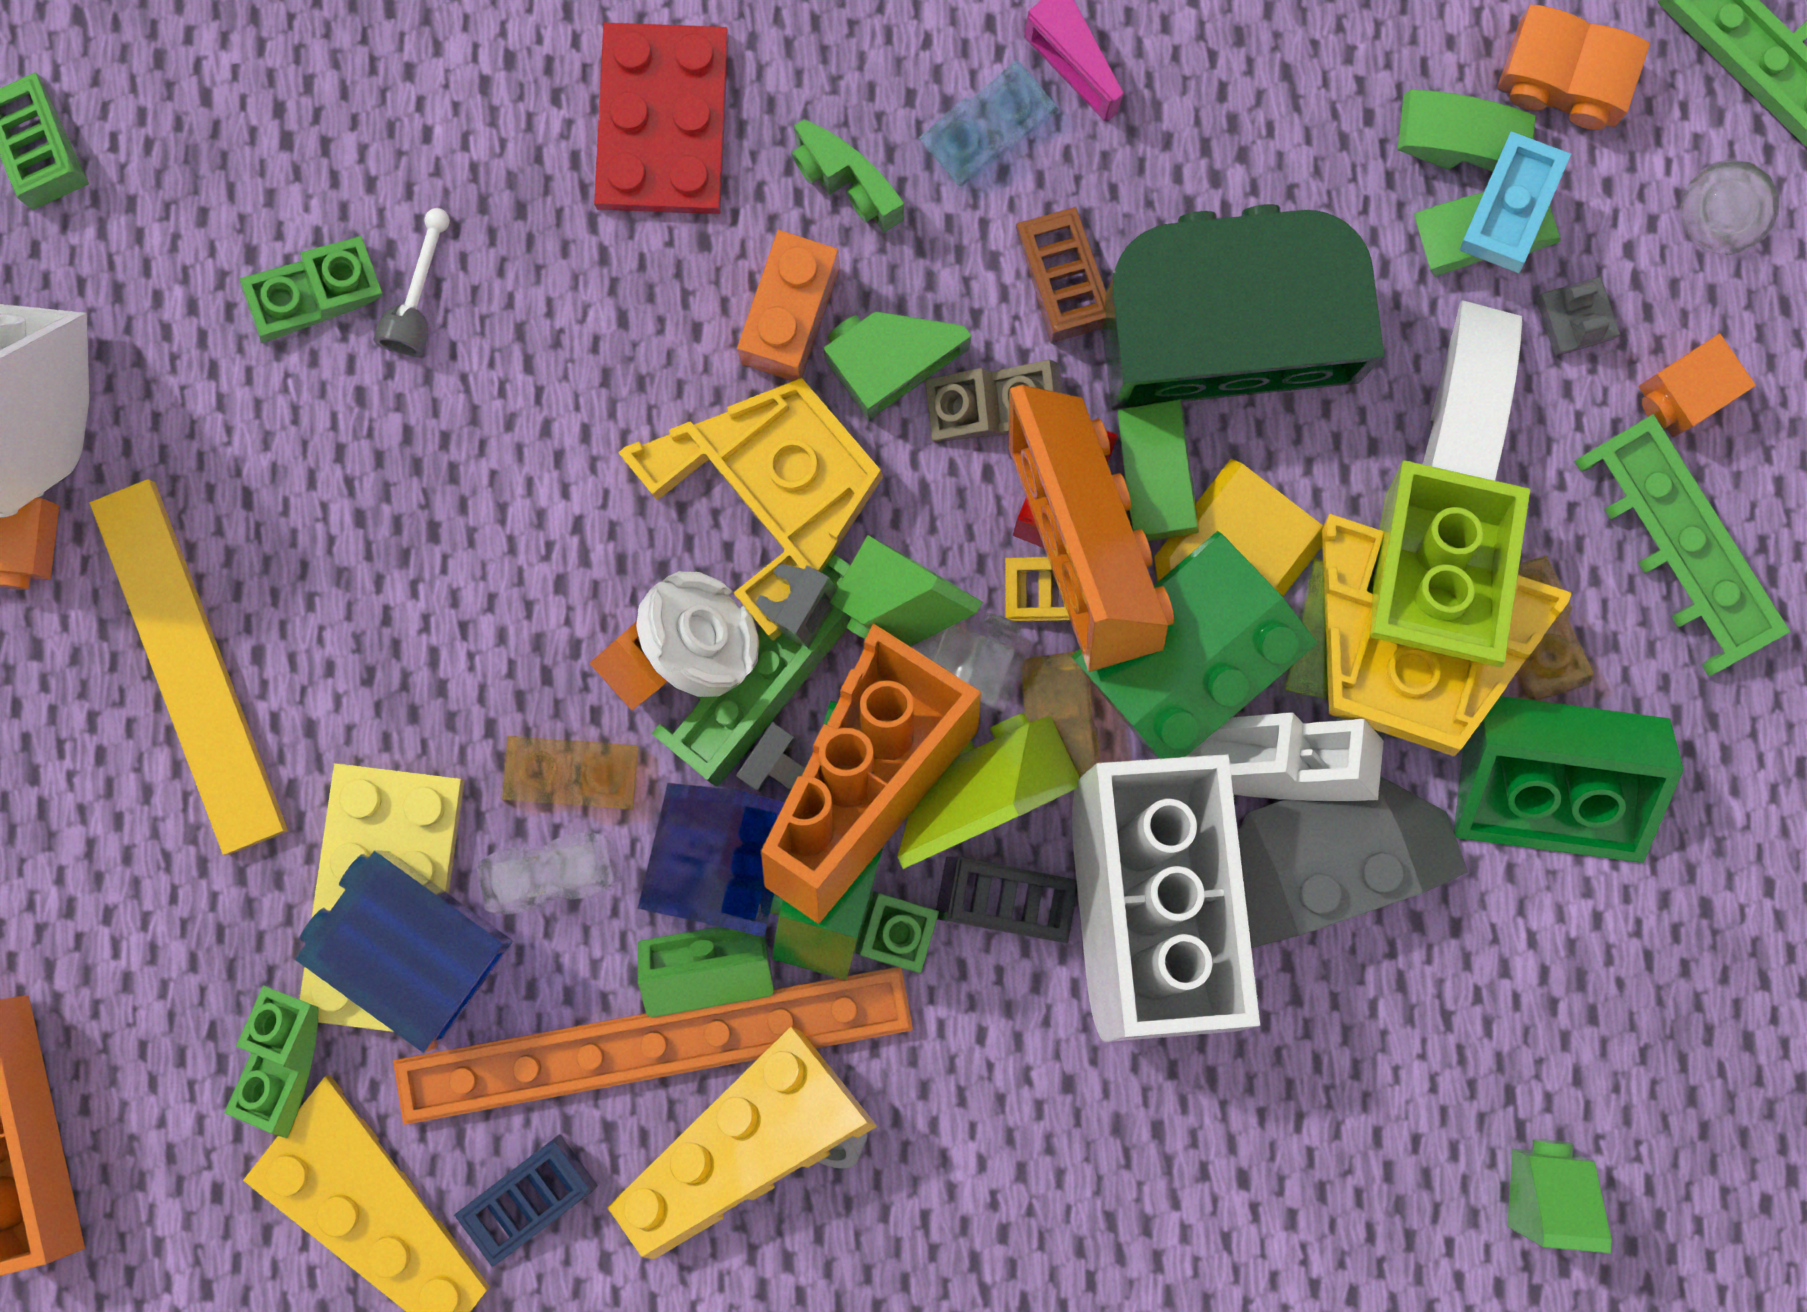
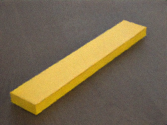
[89,479,288,855]

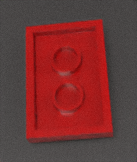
[594,22,729,214]

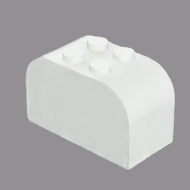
[0,304,89,517]
[1072,754,1260,1042]

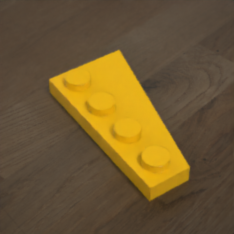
[607,1027,877,1260]
[243,1075,490,1312]

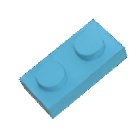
[1459,131,1571,273]

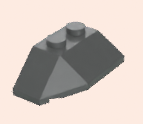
[1238,776,1468,948]

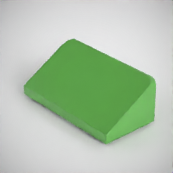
[637,919,774,1017]

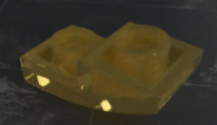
[1517,555,1594,701]
[1021,651,1100,778]
[500,736,639,810]

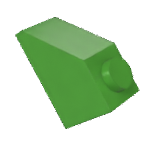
[823,311,971,421]
[829,535,983,647]
[1508,1139,1612,1253]

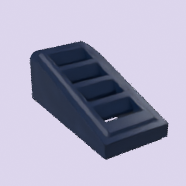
[454,1134,598,1268]

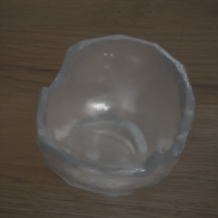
[1679,159,1780,256]

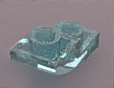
[919,59,1059,187]

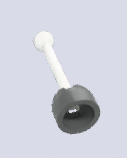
[373,208,450,357]

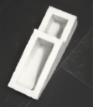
[1423,300,1522,481]
[1186,712,1384,801]

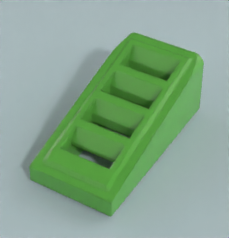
[0,72,89,210]

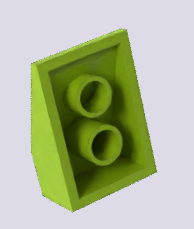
[1370,460,1530,668]
[897,712,1079,869]

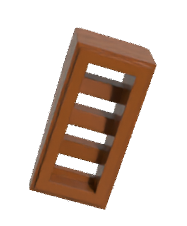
[1016,207,1106,343]

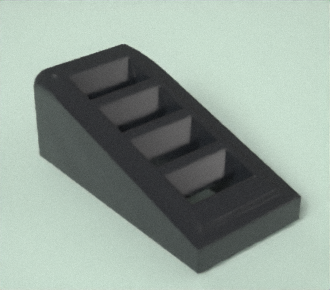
[936,856,1077,943]

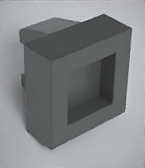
[1536,276,1620,357]
[756,564,837,649]
[736,722,805,792]

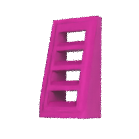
[1024,0,1123,121]

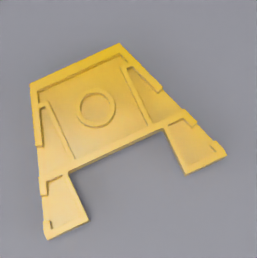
[618,378,883,641]
[1322,513,1571,757]

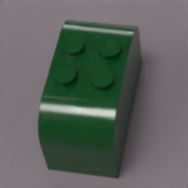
[1102,204,1384,409]

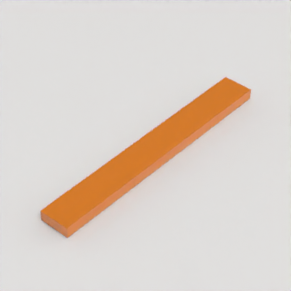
[393,967,913,1125]

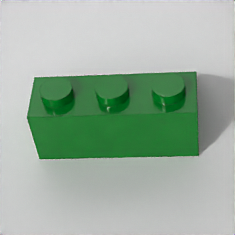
[1071,531,1318,759]
[1454,696,1684,863]

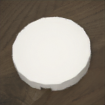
[636,571,759,697]

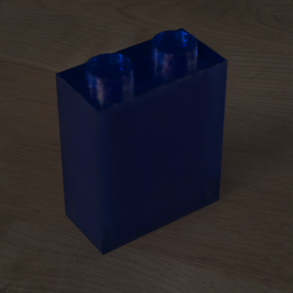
[637,783,785,937]
[295,850,514,1053]

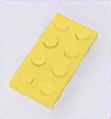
[300,763,465,1036]

